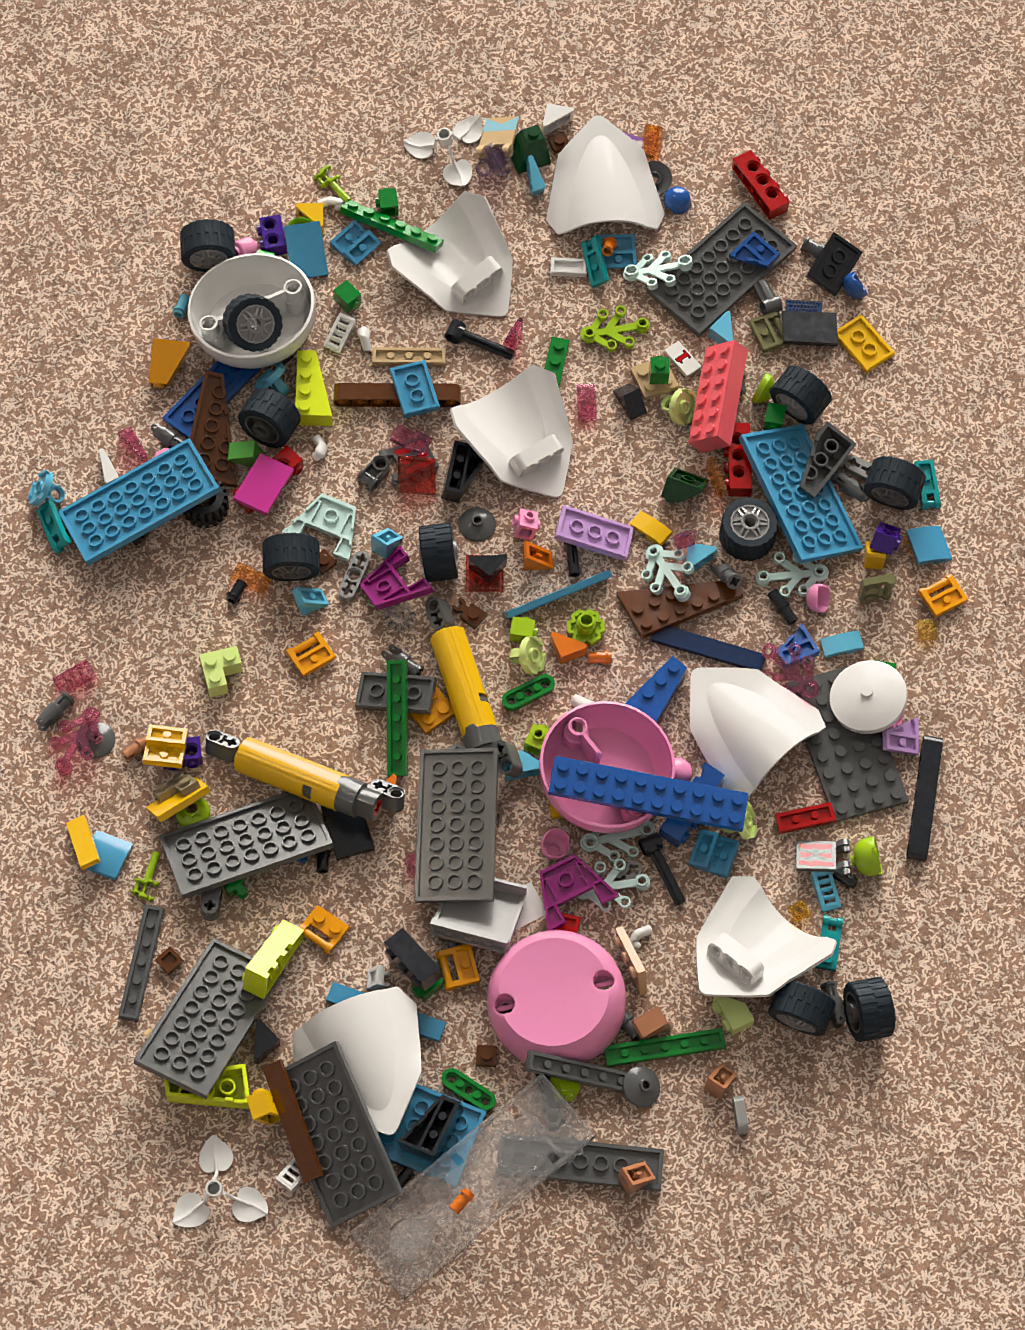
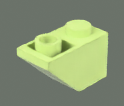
[712,997,754,1036]

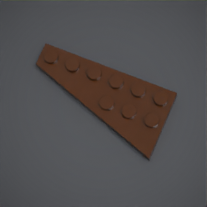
[190,370,237,487]
[616,581,743,639]

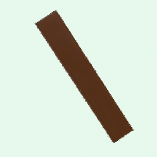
[262,1060,324,1183]

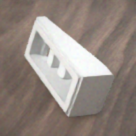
[323,313,356,354]
[99,448,119,485]
[276,1158,303,1194]

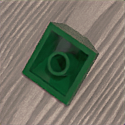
[510,124,551,174]
[661,467,709,503]

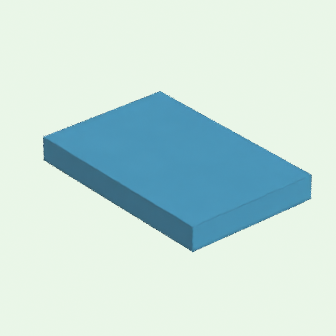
[284,221,328,278]
[389,360,440,418]

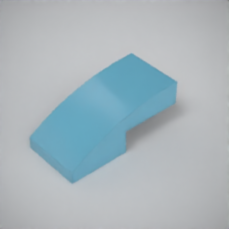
[820,631,865,658]

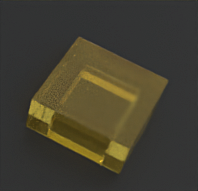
[916,620,937,640]

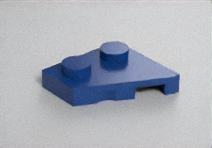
[730,231,780,269]
[777,624,820,669]

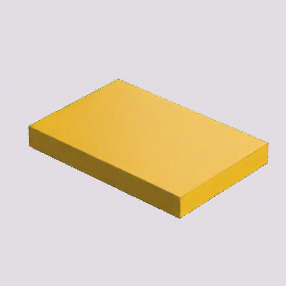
[837,314,895,374]
[146,776,211,823]

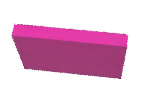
[233,453,294,516]

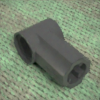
[753,279,783,315]

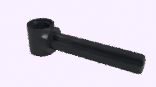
[444,319,515,360]
[638,832,685,906]

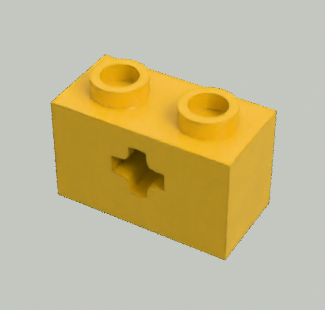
[246,1088,281,1126]

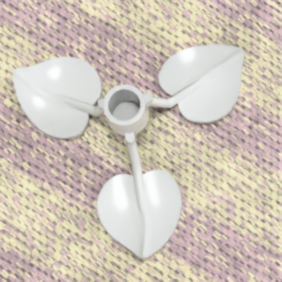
[403,115,483,187]
[172,1135,268,1228]

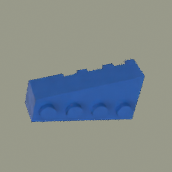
[625,656,687,724]
[659,762,725,848]

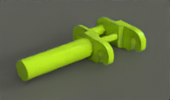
[313,165,351,203]
[130,851,160,902]

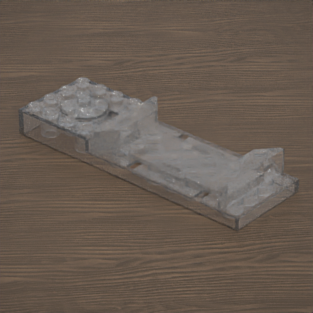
[350,1073,596,1300]

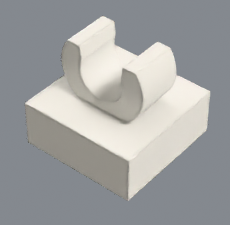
[367,965,390,990]

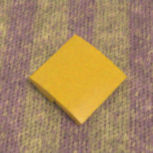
[143,724,188,769]

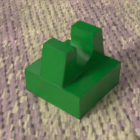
[225,879,248,900]

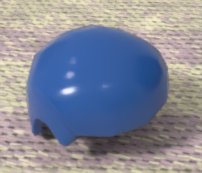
[663,186,692,214]
[843,271,867,299]

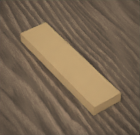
[372,347,446,367]

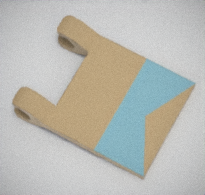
[476,116,520,159]

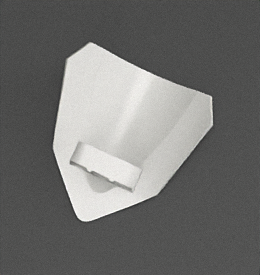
[546,115,665,235]
[387,191,513,317]
[450,364,573,498]
[690,667,826,798]
[696,876,837,997]
[293,986,421,1135]

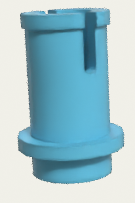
[173,294,190,318]

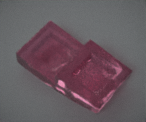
[576,384,597,420]
[389,423,433,454]

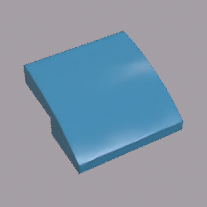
[329,220,382,266]
[599,234,637,269]
[906,526,953,566]
[688,829,740,878]
[79,830,133,881]

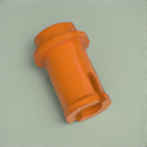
[602,236,617,256]
[588,650,612,665]
[449,1188,475,1215]

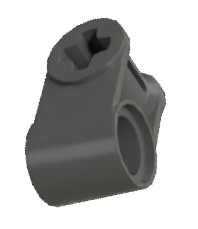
[356,455,390,492]
[201,886,223,921]

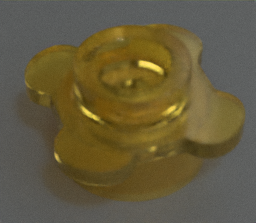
[788,900,811,923]

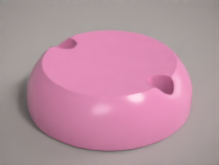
[539,701,675,834]
[487,930,626,1063]

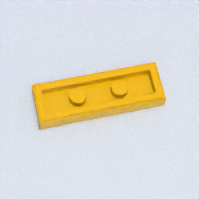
[66,815,101,870]

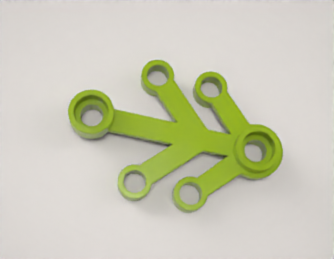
[580,305,650,352]

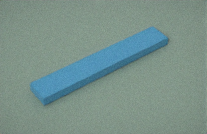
[503,570,612,619]
[326,982,446,1042]

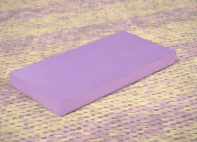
[554,505,634,561]

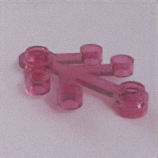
[762,643,819,699]
[49,707,103,776]

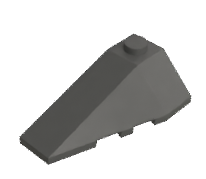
[799,421,856,498]

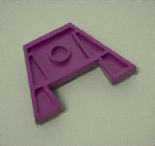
[359,546,434,611]
[539,854,620,931]

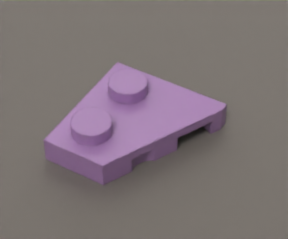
[882,718,919,756]

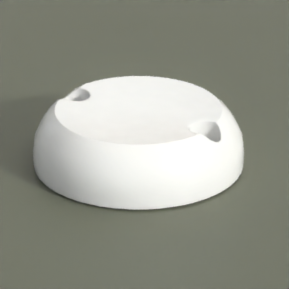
[188,253,316,369]

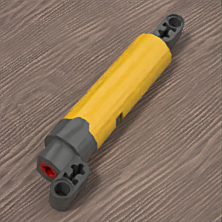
[425,597,523,778]
[205,730,405,821]

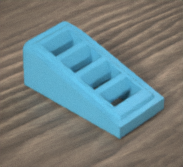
[526,155,546,197]
[810,871,841,913]

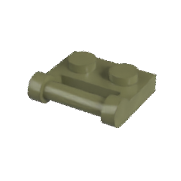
[748,311,789,353]
[857,574,897,602]

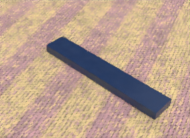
[651,627,766,671]

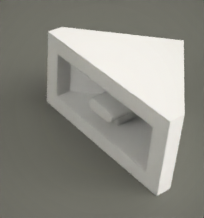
[542,103,574,136]

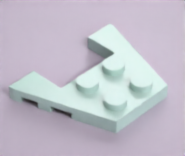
[282,493,356,563]

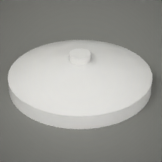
[830,661,908,734]

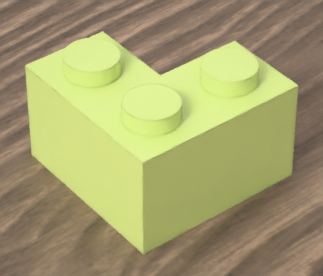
[199,646,243,698]

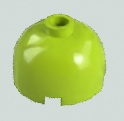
[850,836,883,876]

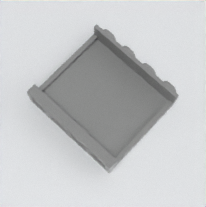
[430,878,527,954]

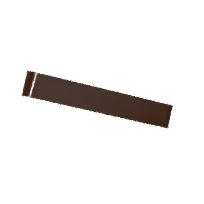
[333,383,461,407]

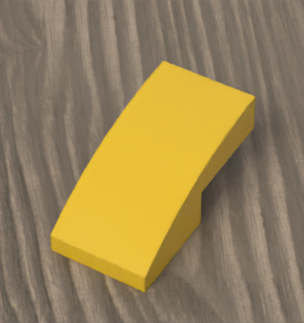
[629,511,673,546]

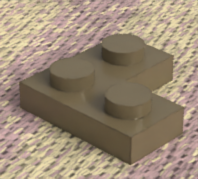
[152,771,201,803]

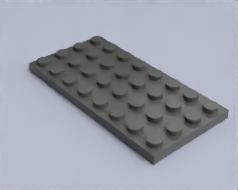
[646,202,797,337]
[785,666,909,823]
[414,748,499,903]
[159,792,333,899]
[134,938,284,1099]
[285,1041,403,1228]

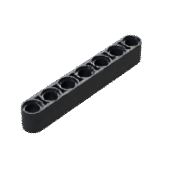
[906,735,943,862]

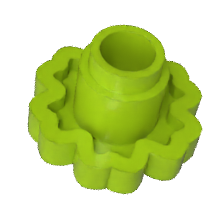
[566,609,605,646]

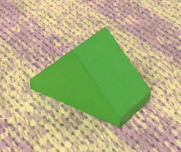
[227,440,265,468]

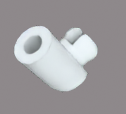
[317,196,343,211]
[357,326,372,352]
[312,434,328,461]
[629,925,652,951]

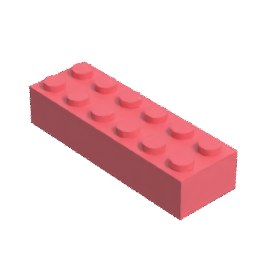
[688,340,748,453]

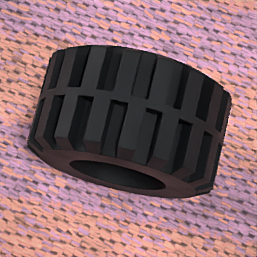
[183,478,229,528]

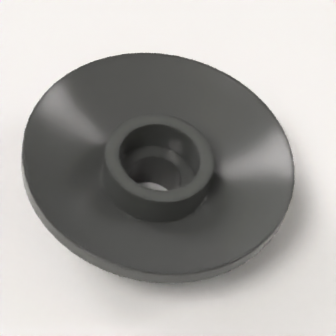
[648,161,672,195]
[458,507,496,541]
[76,722,115,758]
[623,1066,660,1107]

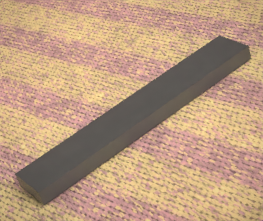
[118,904,165,1022]
[525,1050,627,1093]

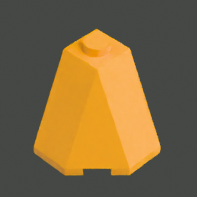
[149,338,192,389]

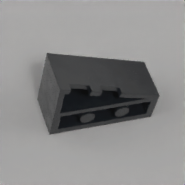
[440,440,484,503]
[384,928,443,991]
[397,1094,464,1164]

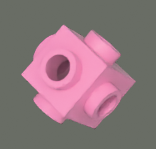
[512,508,540,541]

